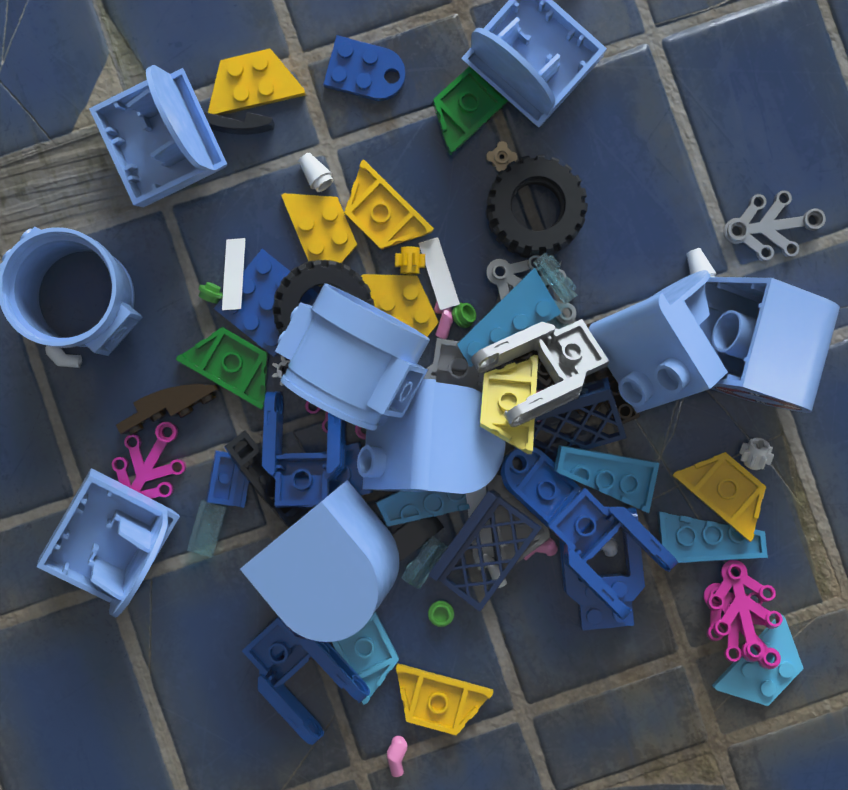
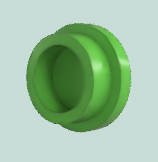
[198,282,223,304]
[452,303,476,328]
[428,600,454,627]

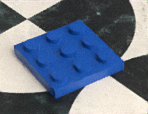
[214,249,319,357]

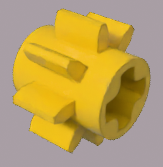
[395,246,425,275]

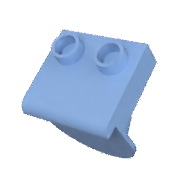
[461,0,607,128]
[89,65,227,207]
[589,270,728,413]
[357,379,505,494]
[37,468,180,618]

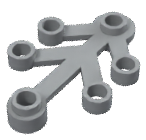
[723,190,826,261]
[486,255,576,324]

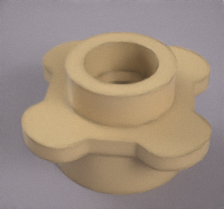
[486,141,517,172]

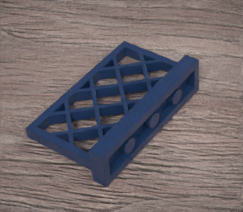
[533,377,627,460]
[428,489,542,612]

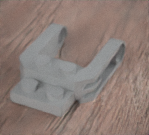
[471,319,609,427]
[423,338,485,393]

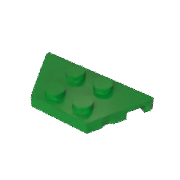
[432,66,509,155]
[175,327,268,410]

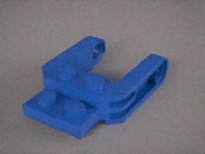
[262,391,346,507]
[547,488,678,620]
[559,507,645,631]
[242,617,370,745]

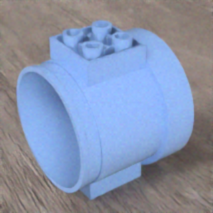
[0,227,143,356]
[275,283,430,430]

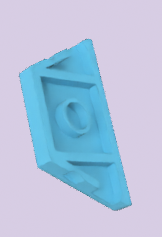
[332,612,399,705]
[712,615,804,706]

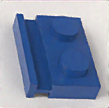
[206,450,249,508]

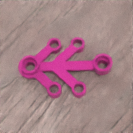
[112,422,186,499]
[707,560,783,662]
[703,583,781,669]

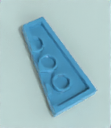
[457,268,561,367]
[554,445,660,513]
[375,491,470,527]
[657,511,768,563]

